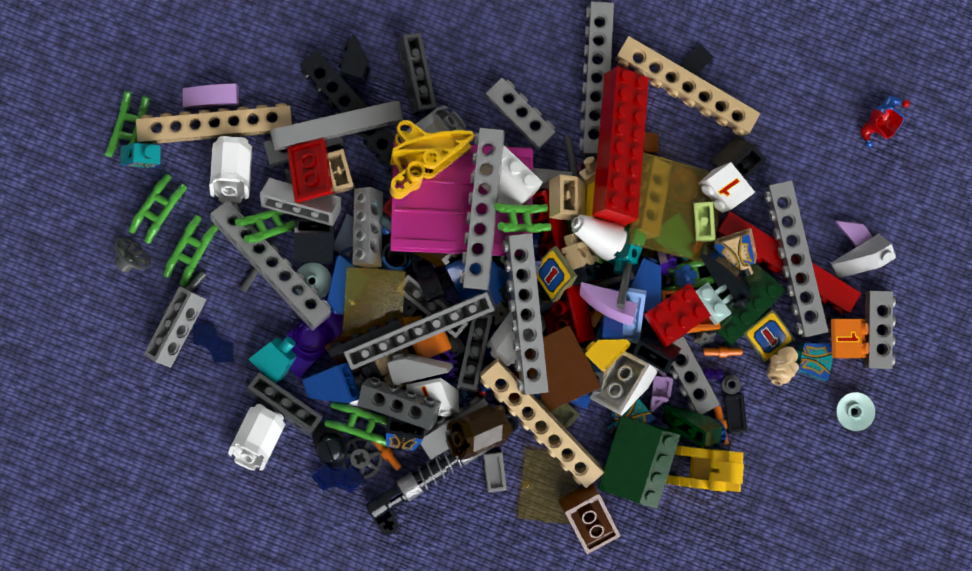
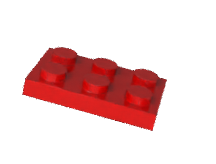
[287,138,334,203]
[643,283,711,347]

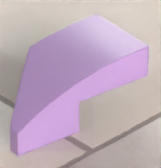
[835,220,873,248]
[649,374,673,412]

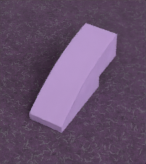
[183,84,239,108]
[579,282,638,326]

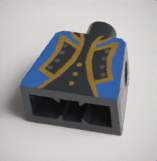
[386,416,425,451]

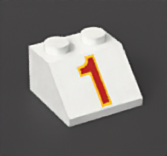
[698,162,755,213]
[406,378,459,417]

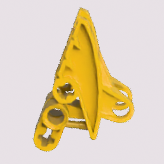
[390,120,475,199]
[665,446,744,492]

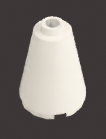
[571,215,627,261]

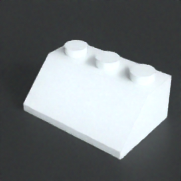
[470,146,543,205]

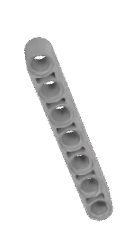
[270,101,404,150]

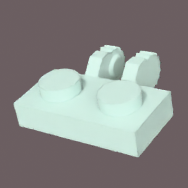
[696,283,733,325]

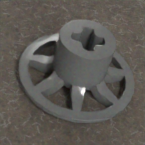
[113,238,151,273]
[342,437,383,479]

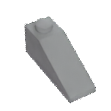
[831,234,896,278]
[387,353,453,385]

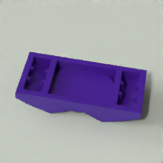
[282,297,352,379]

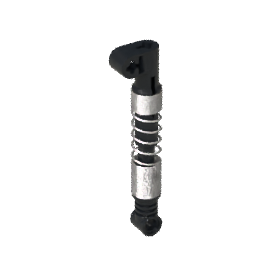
[365,412,519,535]

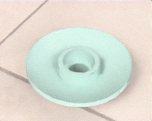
[295,263,332,299]
[836,392,875,431]

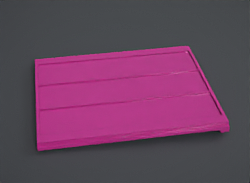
[391,141,533,257]

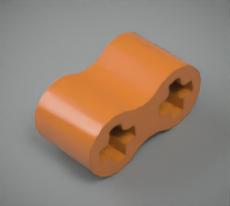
[412,331,452,358]

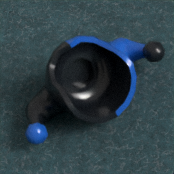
[382,227,411,289]

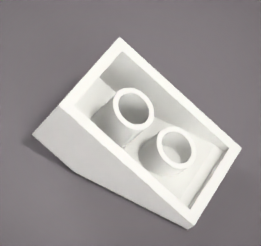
[590,352,658,416]

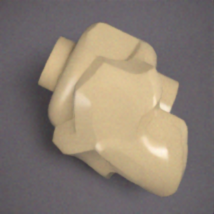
[766,347,799,386]

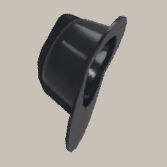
[312,422,348,467]

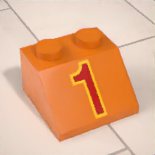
[831,319,869,359]

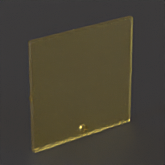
[628,153,719,263]

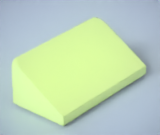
[694,202,715,242]

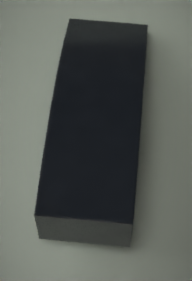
[699,246,751,300]

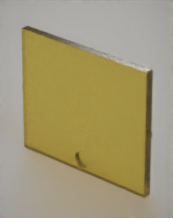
[343,267,406,336]
[517,449,582,525]

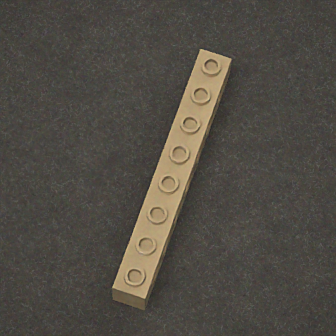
[615,36,761,136]
[136,103,293,144]
[480,357,604,488]

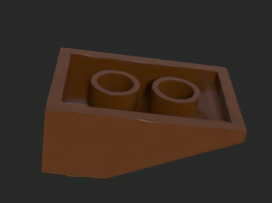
[558,483,621,554]

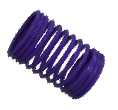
[704,368,723,380]

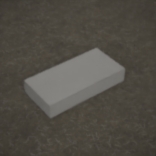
[483,452,507,493]

